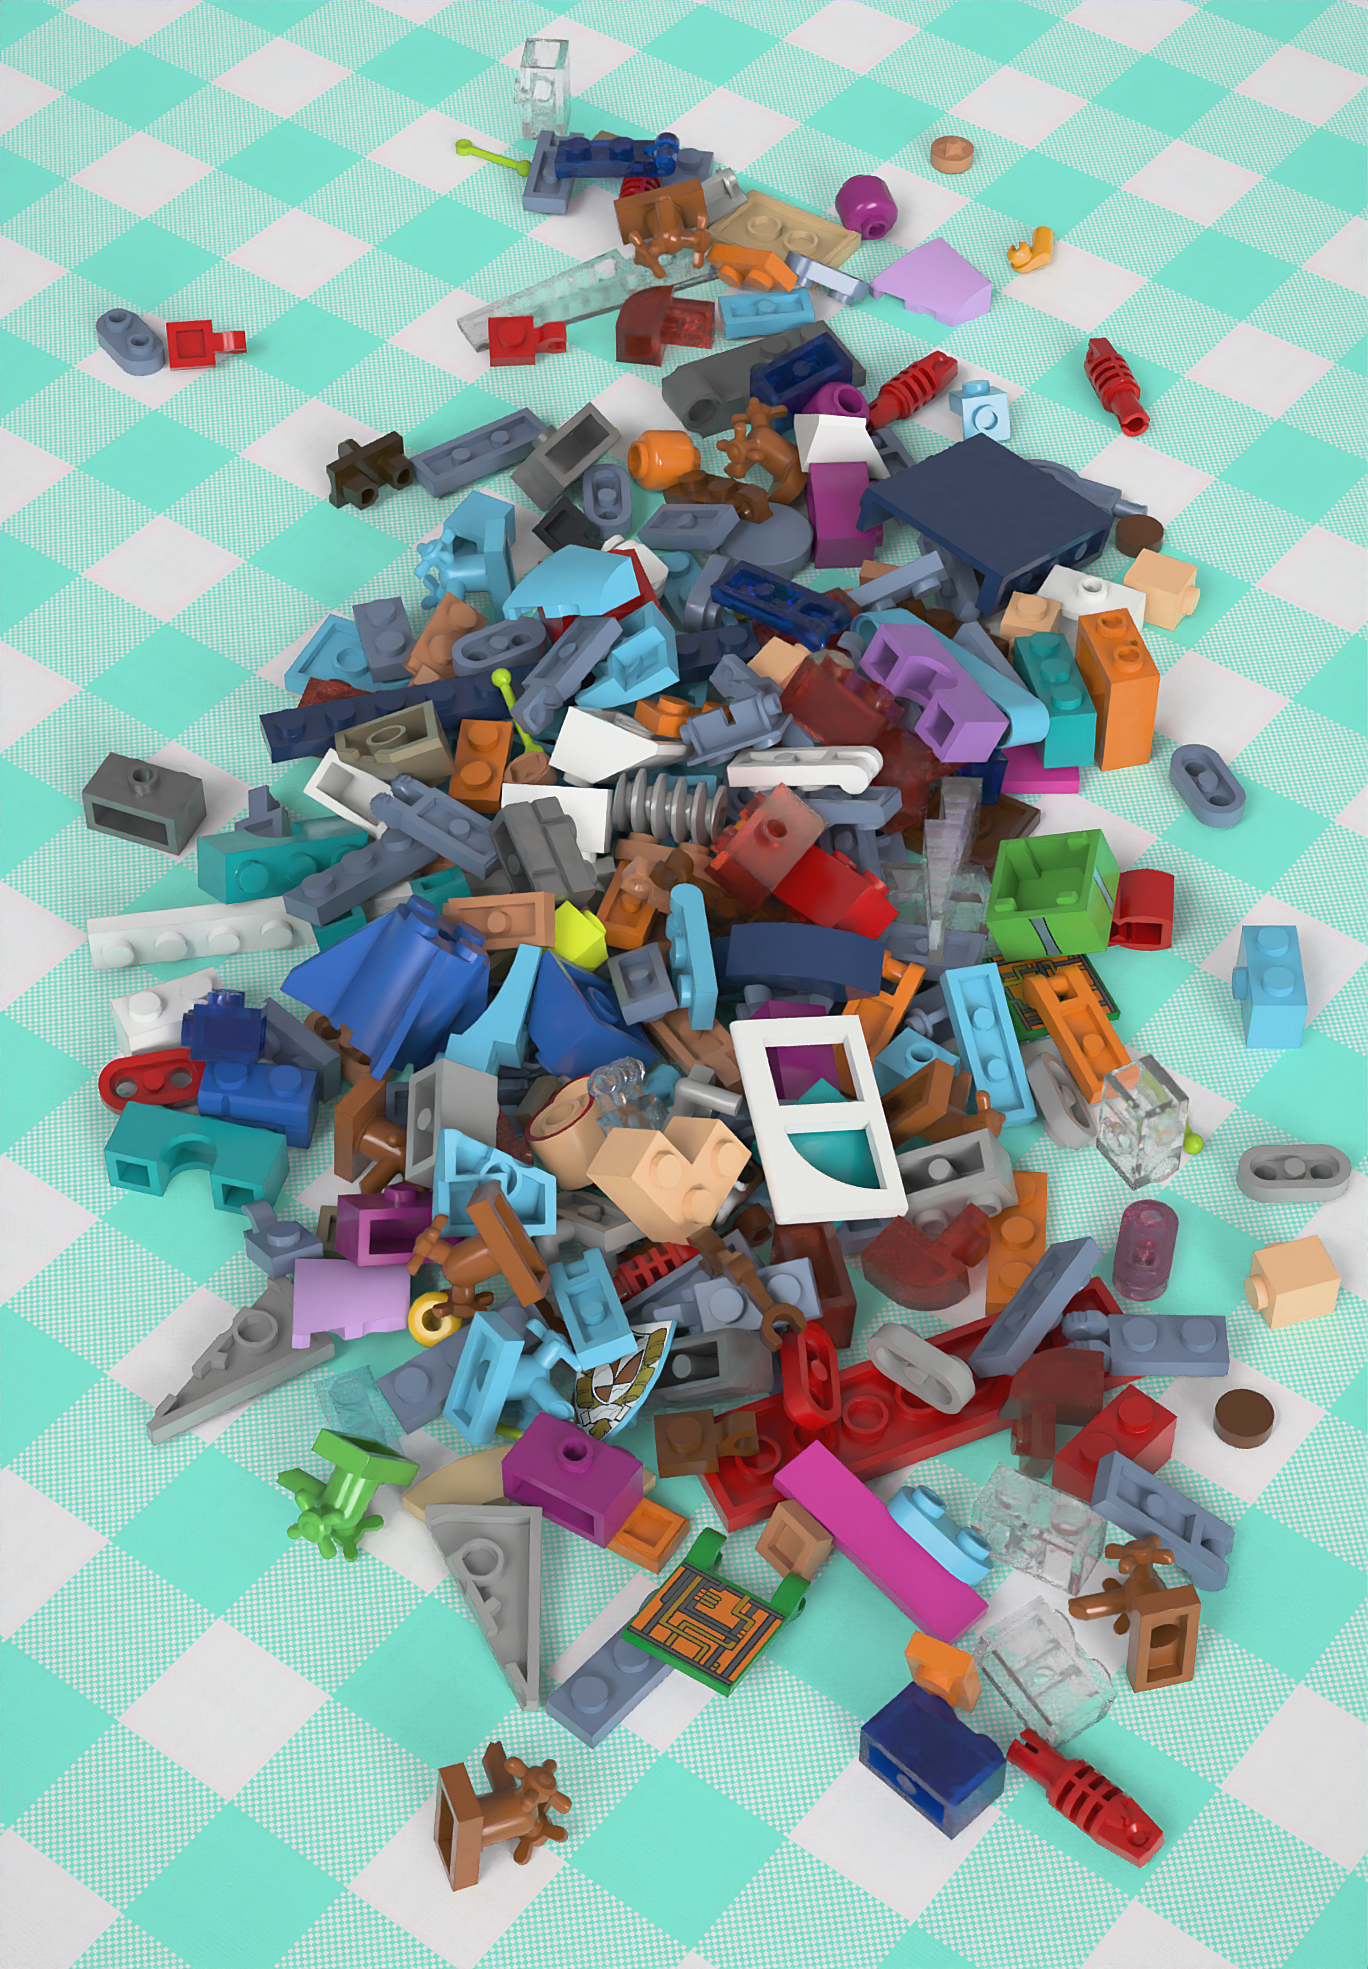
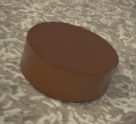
[1115,514,1164,558]
[1213,1389,1274,1449]

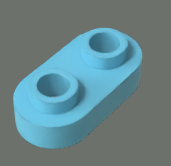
[887,1485,994,1587]

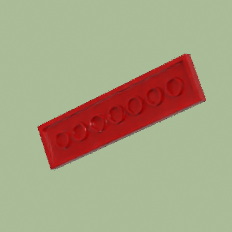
[697,1276,1146,1533]

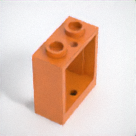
[1074,608,1160,772]

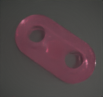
[1112,1199,1179,1302]

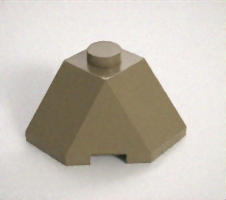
[334,700,456,788]

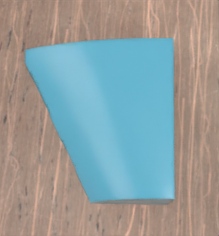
[502,544,640,620]
[575,601,680,709]
[432,1128,556,1238]

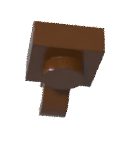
[653,1409,760,1479]

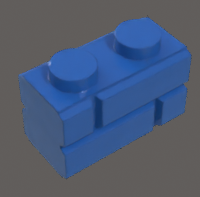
[198,1056,319,1149]

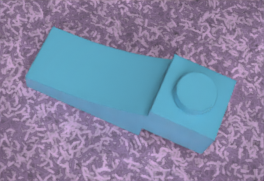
[434,944,543,1076]

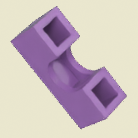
[859,623,1010,762]

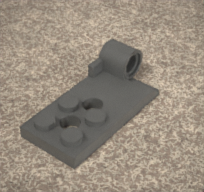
[662,320,866,438]

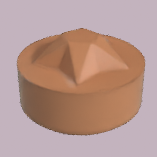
[930,136,974,174]
[503,752,558,786]

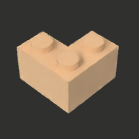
[585,1116,752,1245]

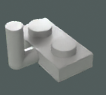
[660,1063,743,1134]
[535,1189,646,1295]

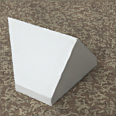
[794,414,891,479]

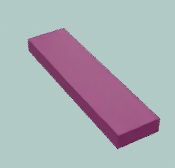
[772,1440,989,1646]

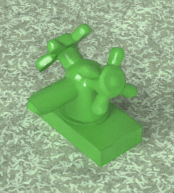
[276,1428,421,1562]

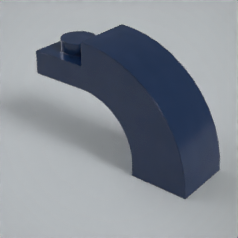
[710,922,885,1002]

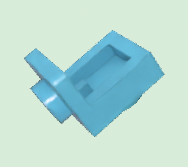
[948,380,1011,441]

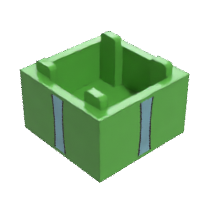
[985,828,1120,962]

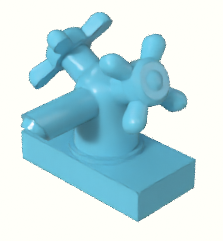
[414,518,517,623]
[442,1311,582,1445]

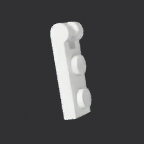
[727,746,883,794]

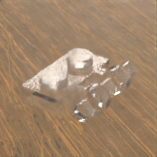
[587,1057,669,1138]

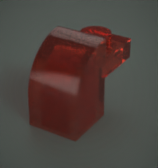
[615,285,715,367]
[869,726,967,836]
[860,1202,991,1311]
[997,1348,1104,1479]

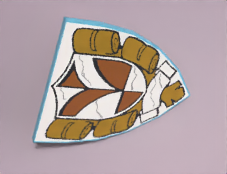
[574,1319,677,1444]

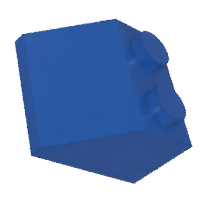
[527,949,660,1100]

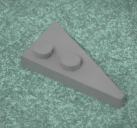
[146,1275,336,1446]
[425,1504,542,1712]

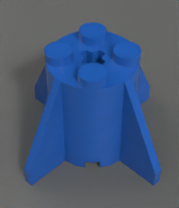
[280,895,490,1082]

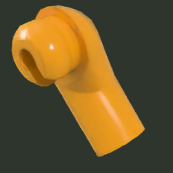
[1007,226,1054,273]

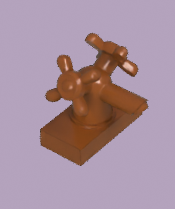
[613,178,713,279]
[716,397,808,505]
[880,1058,1006,1150]
[334,1071,431,1194]
[406,1179,552,1318]
[1068,1534,1201,1693]
[433,1741,572,1892]

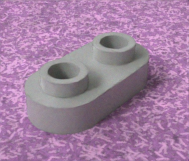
[1025,1052,1097,1150]
[1236,1144,1351,1203]
[866,1323,975,1414]

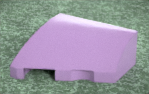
[869,237,992,327]
[292,1258,410,1349]

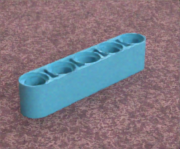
[850,608,1050,749]

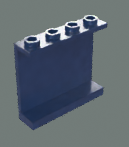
[855,432,1115,617]

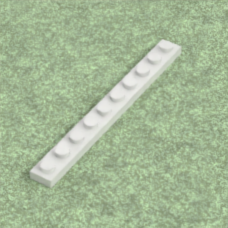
[86,857,616,970]

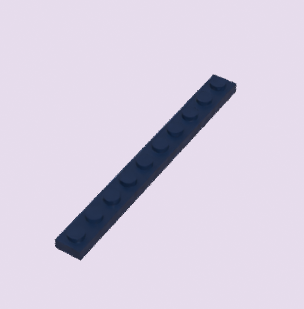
[259,622,762,764]

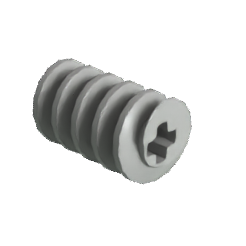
[612,768,728,847]

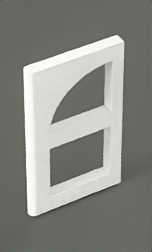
[729,1015,909,1224]

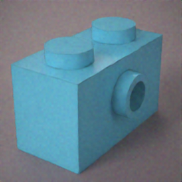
[1232,925,1308,1049]

